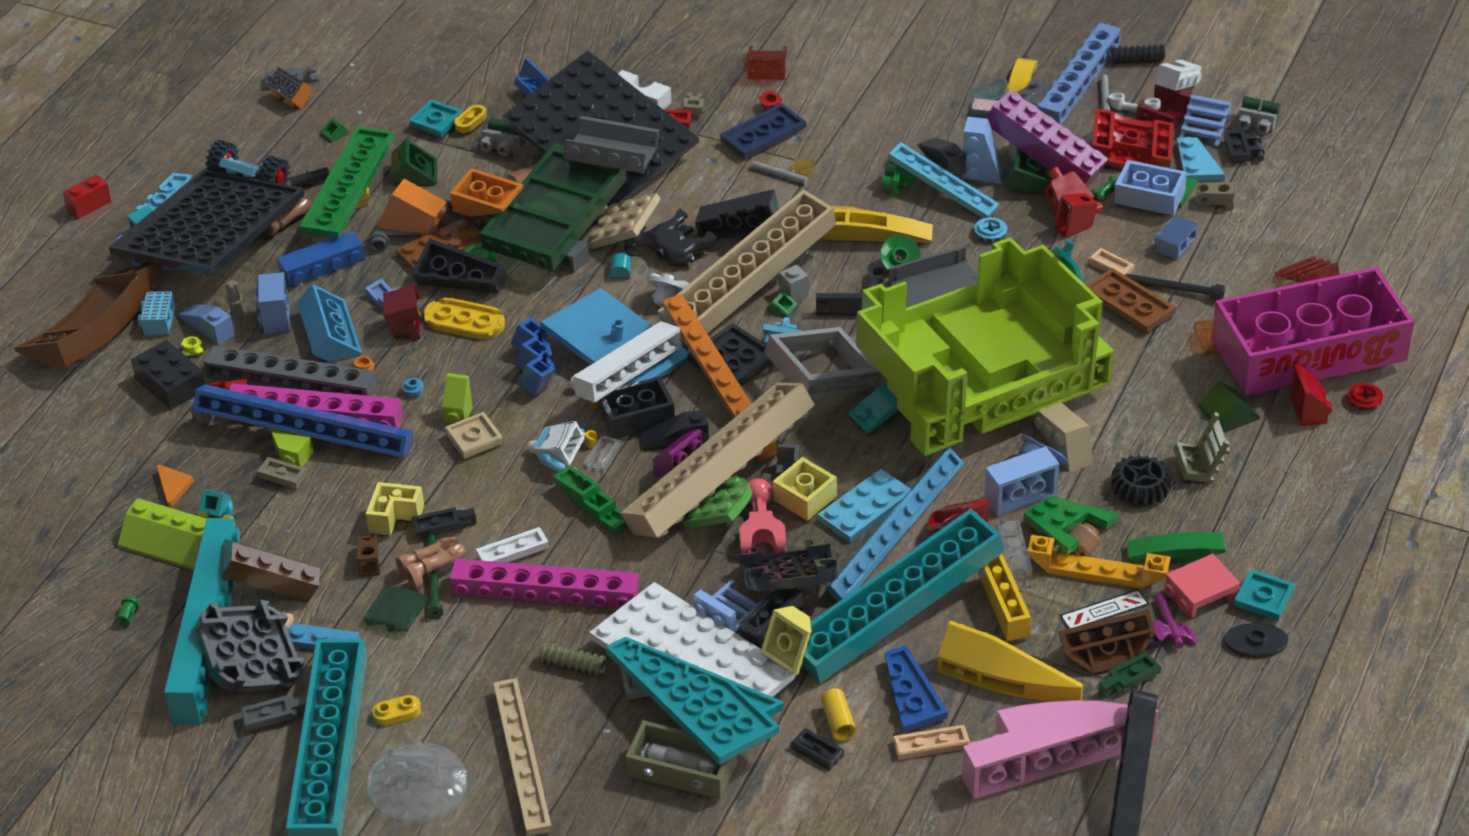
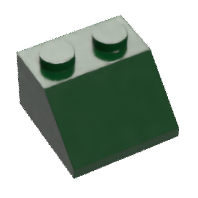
[391,138,437,187]

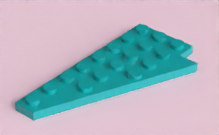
[606,637,783,765]

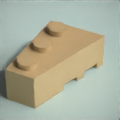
[1034,402,1094,472]

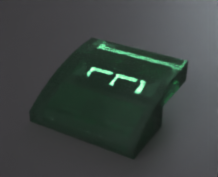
[363,586,429,632]

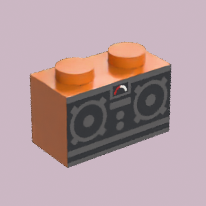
[266,67,314,109]

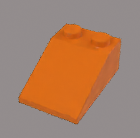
[450,168,524,217]

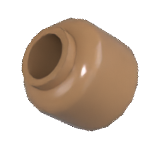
[1069,522,1100,557]

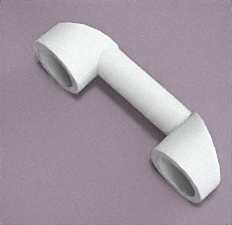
[1109,93,1161,112]

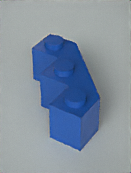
[510,317,555,396]

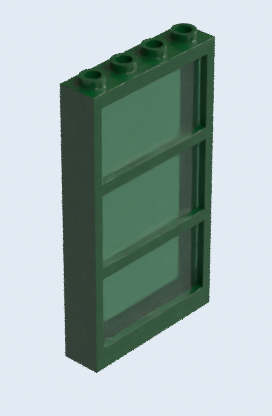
[480,143,627,271]

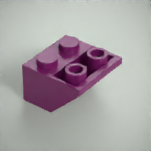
[653,429,702,479]

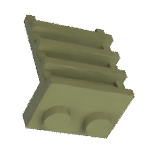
[1173,412,1230,483]

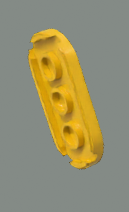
[424,298,505,339]

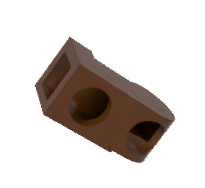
[357,535,380,577]

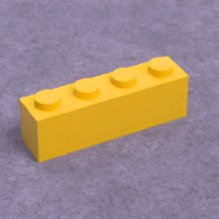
[978,554,1031,641]

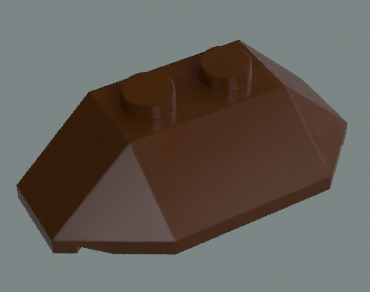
[1058,609,1155,674]

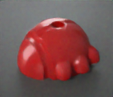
[758,90,783,110]

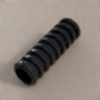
[1111,44,1165,63]

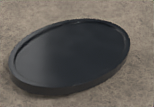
[1225,623,1288,657]

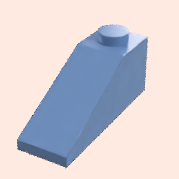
[179,304,235,345]

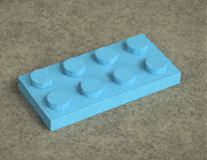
[818,469,911,543]

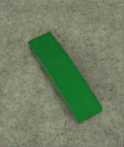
[553,465,629,535]
[1127,532,1226,564]

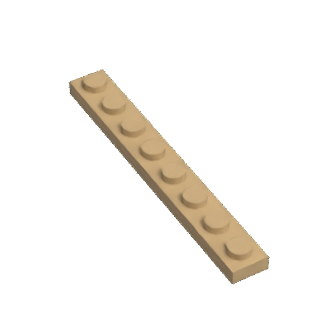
[493,678,552,836]

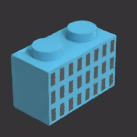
[138,291,175,335]

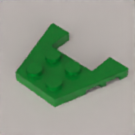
[1023,496,1119,555]

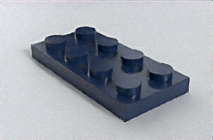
[720,103,806,159]

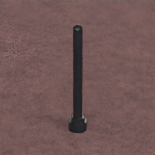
[1125,274,1225,301]

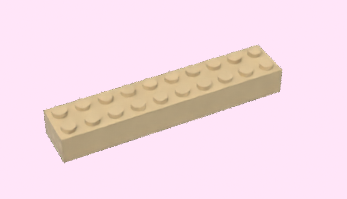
[658,189,836,344]
[621,382,814,538]

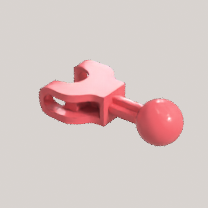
[739,478,786,553]

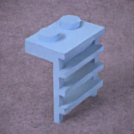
[1179,94,1231,147]
[694,579,765,632]

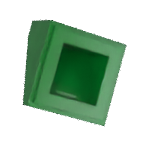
[320,117,350,142]
[766,290,798,317]

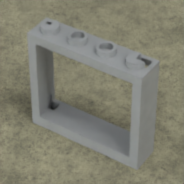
[764,327,881,397]

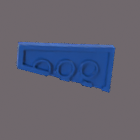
[884,645,948,733]

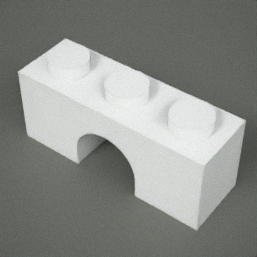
[1154,60,1202,91]
[618,70,671,109]

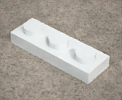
[476,527,549,562]

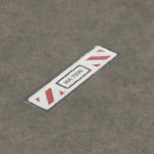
[1059,589,1150,629]

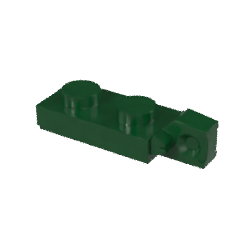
[1098,652,1162,698]

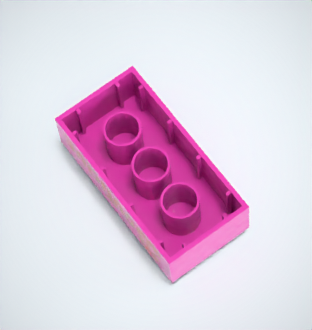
[1211,267,1414,396]

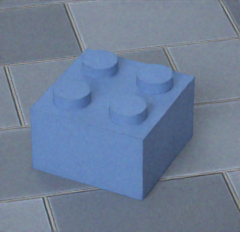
[255,272,290,334]

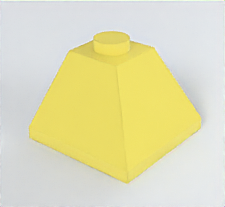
[761,606,811,675]

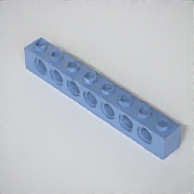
[1037,23,1121,125]

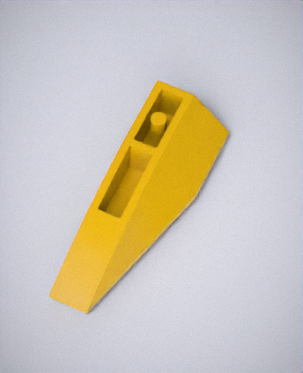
[819,206,933,243]
[937,621,1083,702]

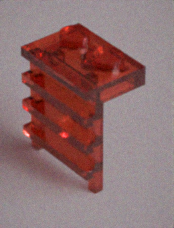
[747,46,787,80]
[1275,256,1340,283]

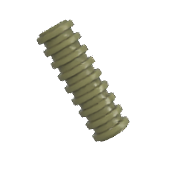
[539,642,606,677]

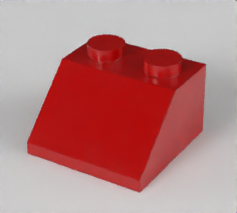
[1290,364,1332,426]

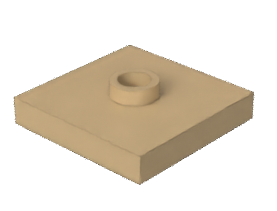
[444,412,504,459]

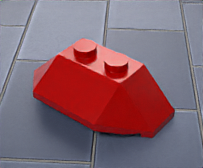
[925,498,989,533]

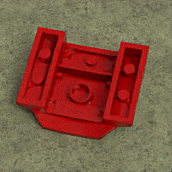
[1091,108,1174,170]

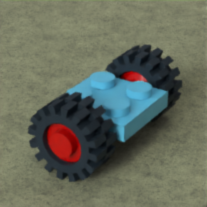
[205,139,290,185]

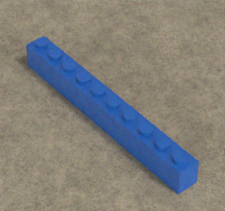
[193,385,414,457]

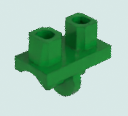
[882,163,916,197]

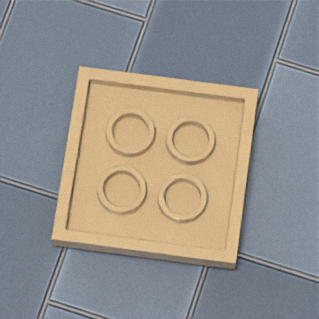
[586,193,660,250]

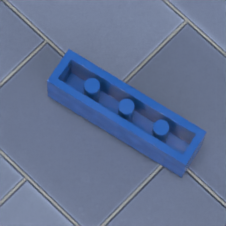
[277,231,365,287]

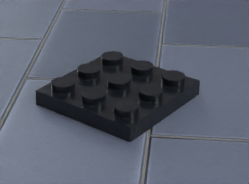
[687,323,773,385]

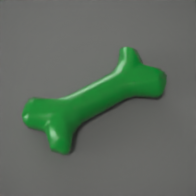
[1090,176,1118,202]

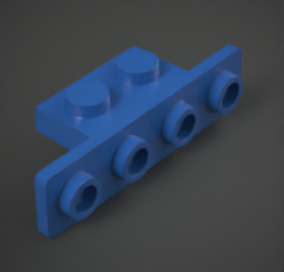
[513,59,549,96]

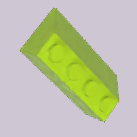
[118,498,207,570]

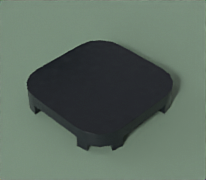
[738,540,839,591]
[195,600,304,692]

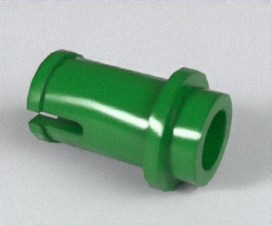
[116,595,139,626]

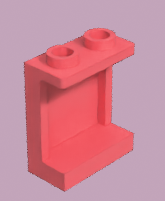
[1164,554,1241,619]

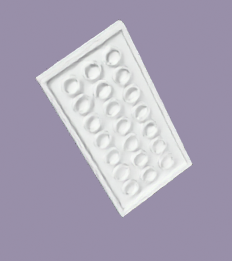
[589,582,796,697]

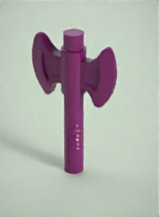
[1153,594,1197,649]

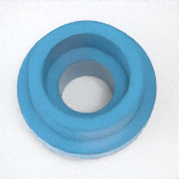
[402,378,424,398]

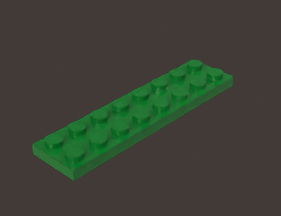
[300,126,395,238]

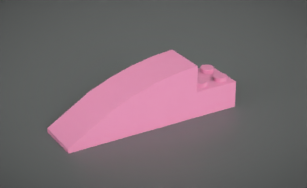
[962,701,1159,800]

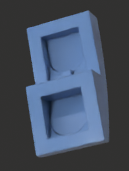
[365,278,397,309]

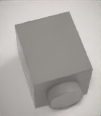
[779,265,808,301]

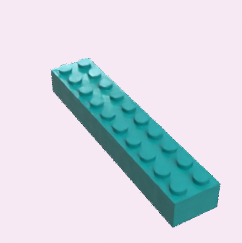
[801,509,1004,683]
[164,518,240,725]
[286,639,367,836]

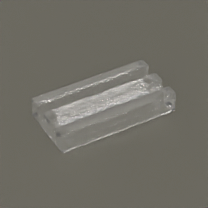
[583,435,622,475]

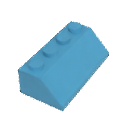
[297,284,362,362]

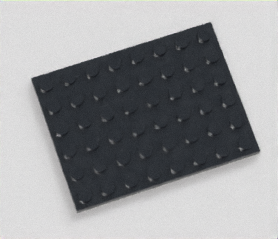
[502,50,699,207]
[109,169,305,275]

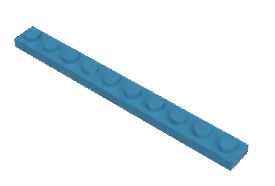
[826,447,964,602]

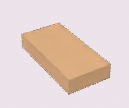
[1088,248,1135,275]

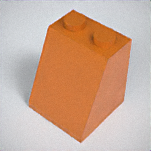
[377,179,447,234]

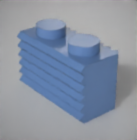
[1154,215,1198,260]

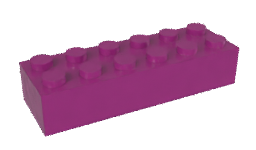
[986,90,1108,186]

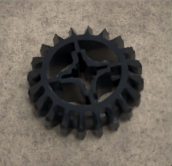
[1111,454,1173,507]

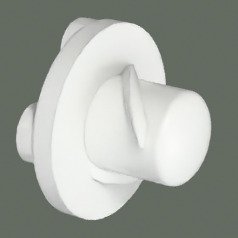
[647,273,690,307]

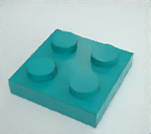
[409,99,463,138]
[1234,569,1295,621]

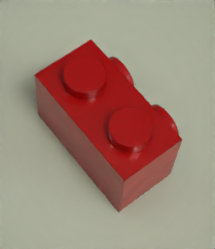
[63,174,112,219]

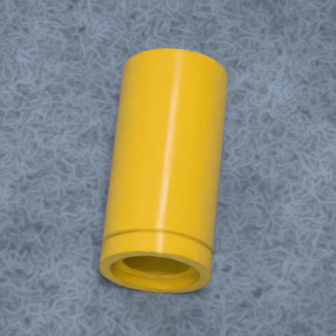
[820,689,856,741]

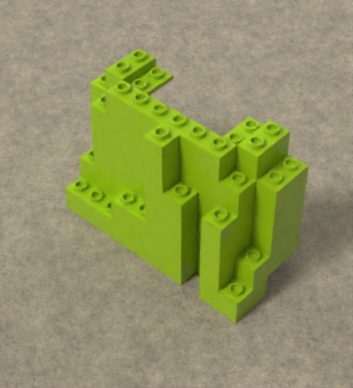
[856,237,1114,456]

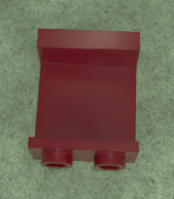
[1136,84,1194,131]

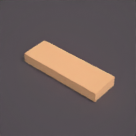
[893,725,970,760]

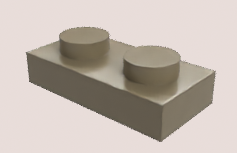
[257,457,308,489]

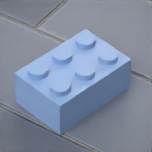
[1115,160,1186,216]
[984,446,1059,517]

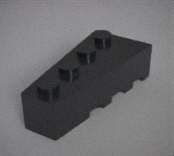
[695,189,780,238]
[411,238,508,293]

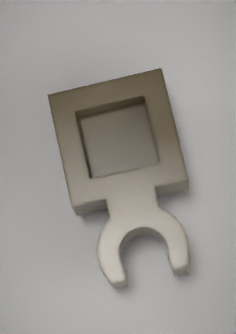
[683,92,704,116]

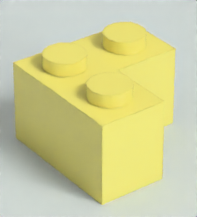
[366,482,424,535]

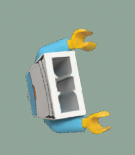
[528,421,598,473]

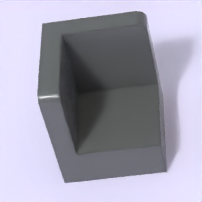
[776,444,800,478]

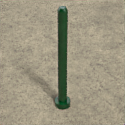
[427,534,443,619]

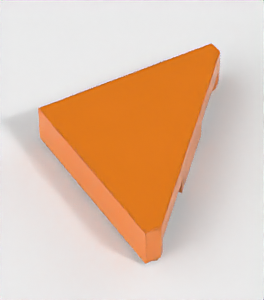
[157,465,194,508]

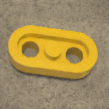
[454,105,487,134]
[372,695,421,726]

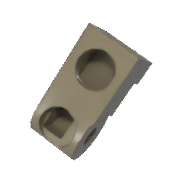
[1196,182,1235,210]

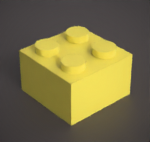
[773,457,837,521]

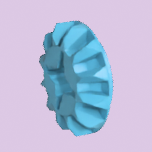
[974,217,1007,242]

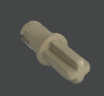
[225,280,244,319]

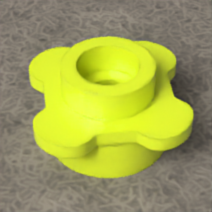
[180,336,203,356]

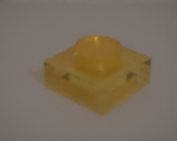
[792,158,815,179]

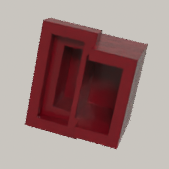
[383,284,421,341]

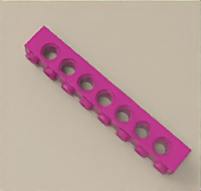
[229,383,403,427]
[450,558,640,608]

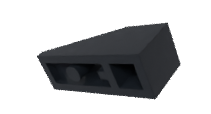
[918,138,966,177]
[641,410,709,451]

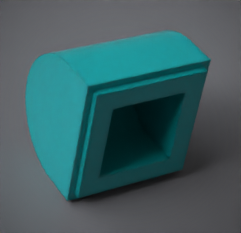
[609,253,632,278]

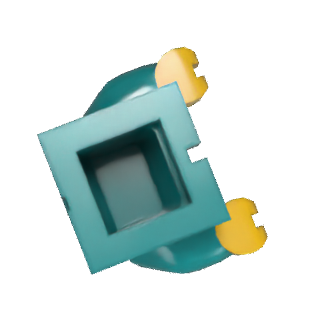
[198,490,233,518]

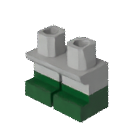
[1237,96,1281,135]
[481,117,526,156]

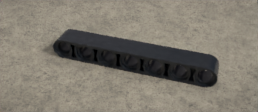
[1108,689,1158,836]

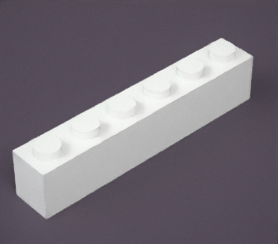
[573,321,682,402]

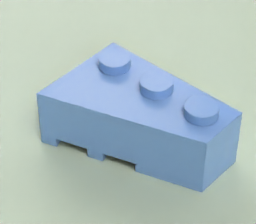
[962,117,1005,184]

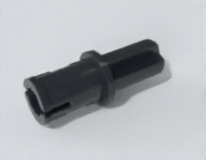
[289,167,330,187]

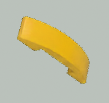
[1006,58,1038,94]

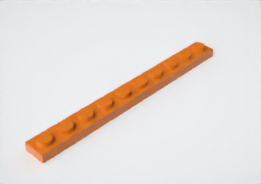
[662,294,778,461]

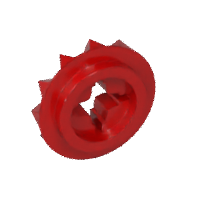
[1347,383,1383,411]

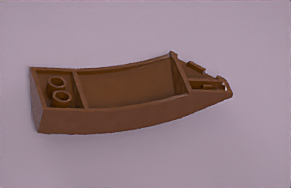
[14,262,164,370]

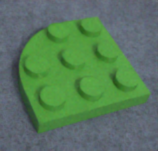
[681,476,752,529]

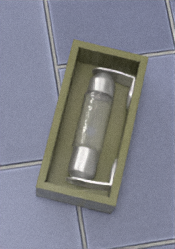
[626,721,737,799]

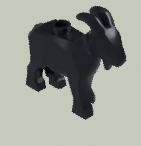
[624,208,717,266]

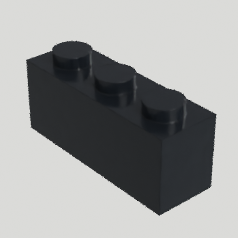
[740,588,803,648]

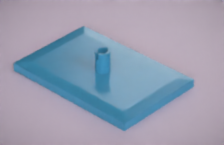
[540,288,689,386]

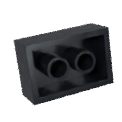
[131,339,206,410]
[599,376,675,439]

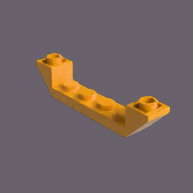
[1027,535,1170,589]

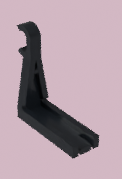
[816,265,883,315]

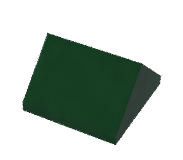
[1198,381,1260,433]

